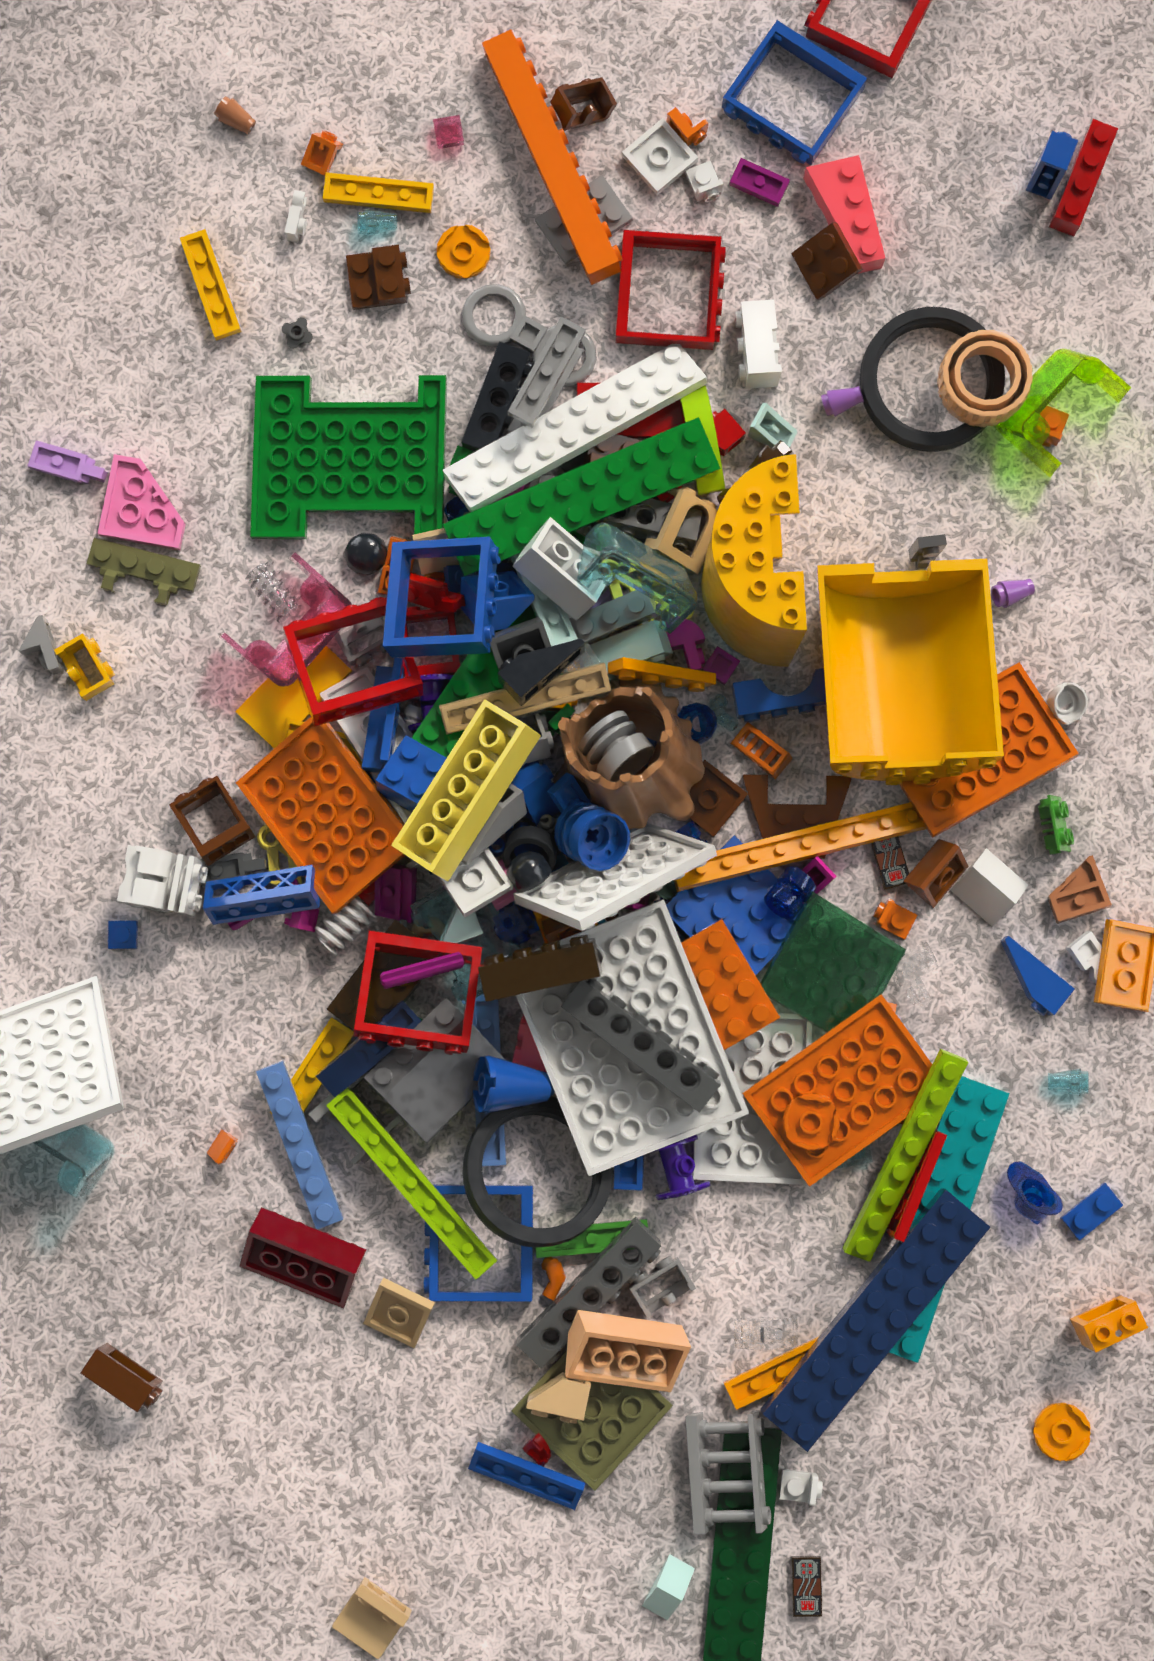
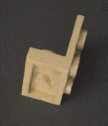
[332,1577,412,1659]

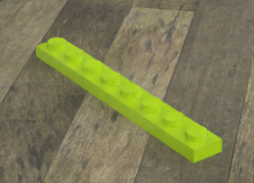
[843,1049,969,1262]
[326,1087,498,1280]

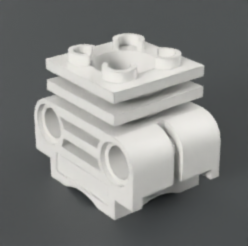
[117,845,208,917]

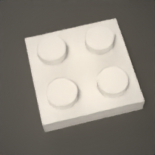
[622,118,698,195]

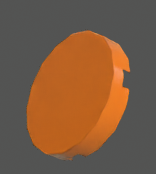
[783,1093,840,1151]

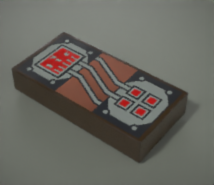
[871,836,909,890]
[791,1556,822,1617]

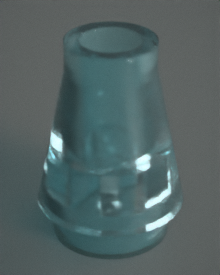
[357,209,397,236]
[1048,1068,1089,1096]

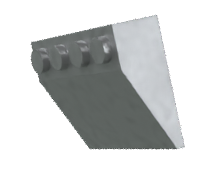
[364,998,505,1143]

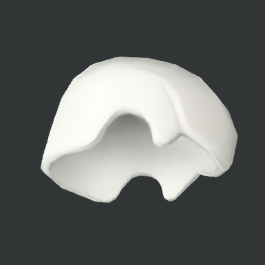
[1046,682,1088,725]

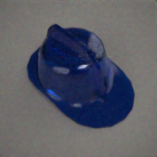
[1007,1161,1063,1225]

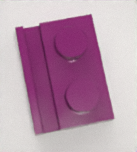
[375,864,417,923]

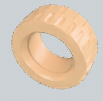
[937,330,1033,427]

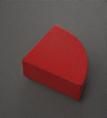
[522,1433,551,1467]

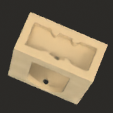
[642,486,718,574]

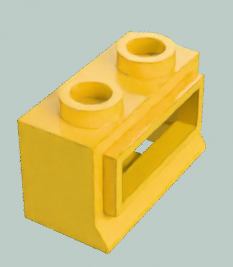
[54,633,115,701]

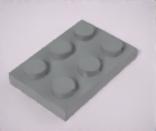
[535,175,633,265]

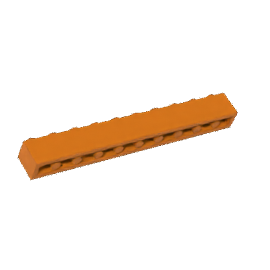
[482,29,623,285]

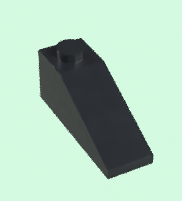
[498,639,585,706]

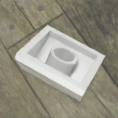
[950,848,1028,927]

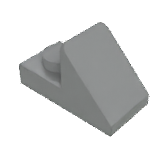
[19,615,64,675]

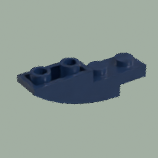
[315,1000,421,1098]

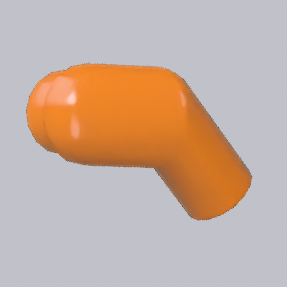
[541,1257,566,1301]

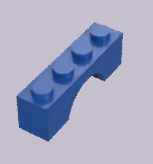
[732,668,826,722]

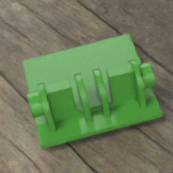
[1038,795,1074,855]

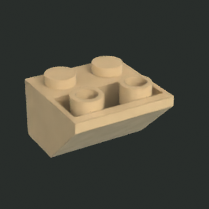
[526,1372,591,1424]

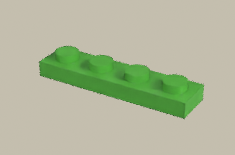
[536,1219,648,1258]

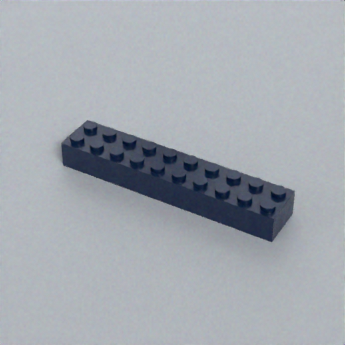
[760,1188,990,1452]

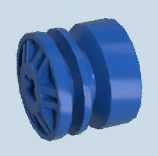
[554,801,630,871]

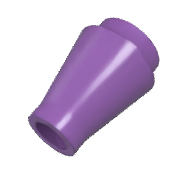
[821,386,864,417]
[991,579,1035,608]

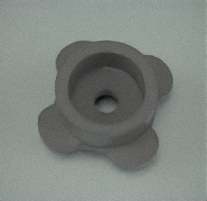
[282,317,313,349]

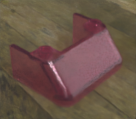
[219,552,352,687]

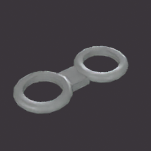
[462,284,597,387]

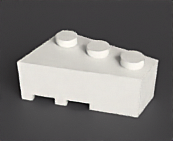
[735,300,782,389]

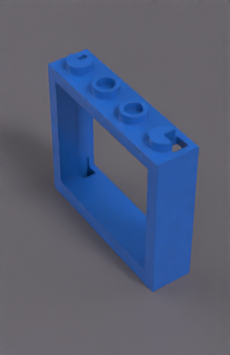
[722,20,867,165]
[383,536,501,658]
[424,1184,533,1302]

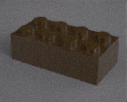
[327,919,430,1030]
[478,934,602,1002]

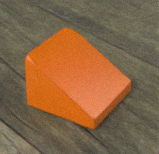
[207,1130,238,1164]

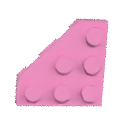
[98,454,186,550]

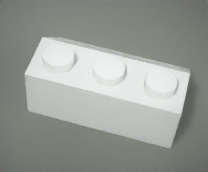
[513,517,614,621]

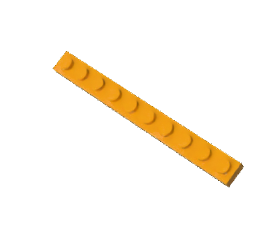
[673,803,927,892]

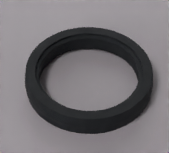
[860,307,1005,452]
[462,1097,613,1248]

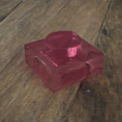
[433,115,464,149]

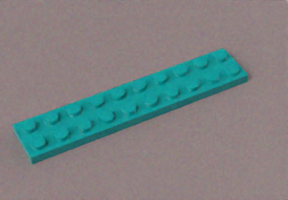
[889,1076,1010,1363]

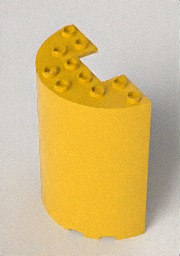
[701,454,807,667]
[817,559,1004,785]

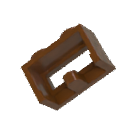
[550,77,617,131]

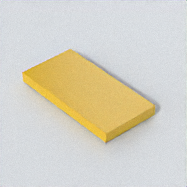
[235,636,353,748]

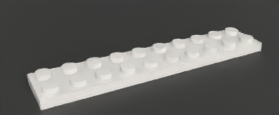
[443,344,707,512]
[319,667,513,918]

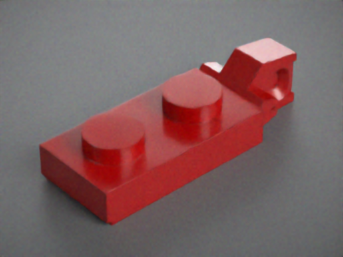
[408,572,465,613]

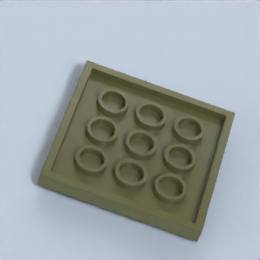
[511,1350,673,1491]

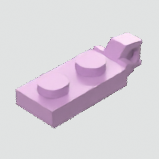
[28,441,108,484]

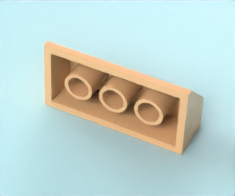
[565,1310,691,1392]

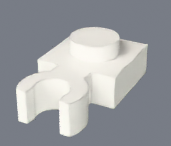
[285,190,307,243]
[1066,931,1102,983]

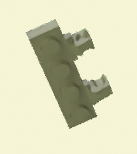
[86,537,201,606]

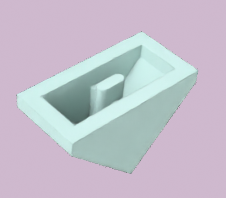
[748,403,798,448]
[439,904,483,944]
[642,1554,695,1620]

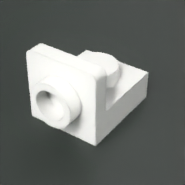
[685,161,724,203]
[779,1469,823,1506]

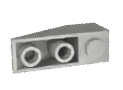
[462,784,527,865]

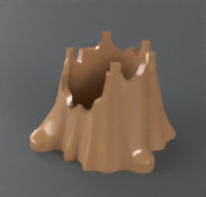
[553,678,705,830]

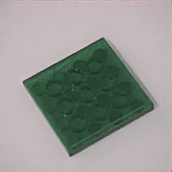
[760,892,906,1033]

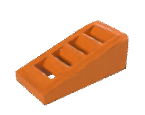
[730,722,793,780]

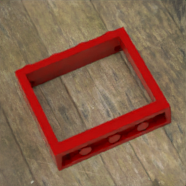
[804,0,932,78]
[615,230,726,350]
[283,597,423,727]
[353,931,482,1055]

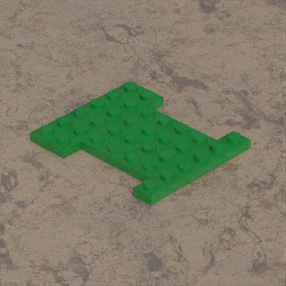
[250,375,447,539]

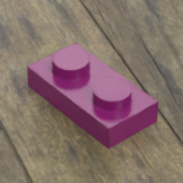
[729,158,790,207]

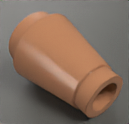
[214,96,256,135]

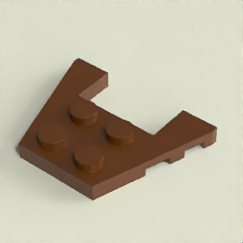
[743,774,852,859]

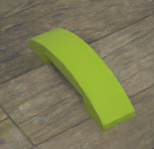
[680,385,725,496]

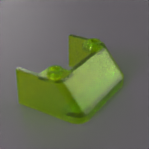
[995,348,1132,477]

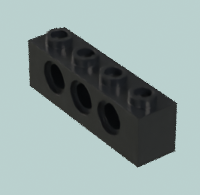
[461,341,534,452]

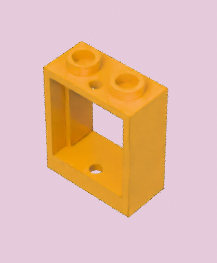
[1070,1295,1148,1352]

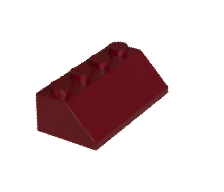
[239,1207,367,1309]

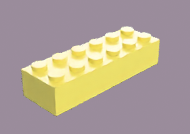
[391,699,541,881]

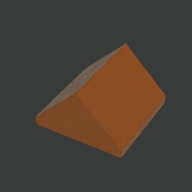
[904,839,969,908]

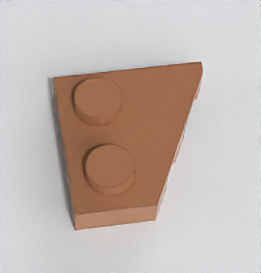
[1047,855,1112,924]

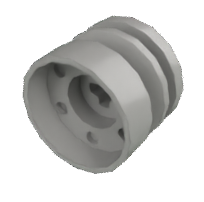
[578,711,655,782]

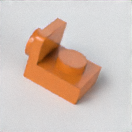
[666,107,709,146]
[301,130,343,176]
[1031,404,1069,447]
[873,899,917,940]

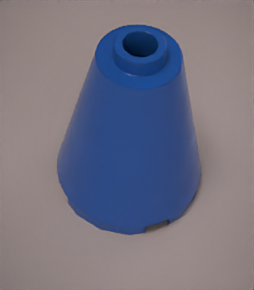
[473,1055,554,1113]

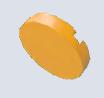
[437,225,491,279]
[1033,1402,1091,1461]

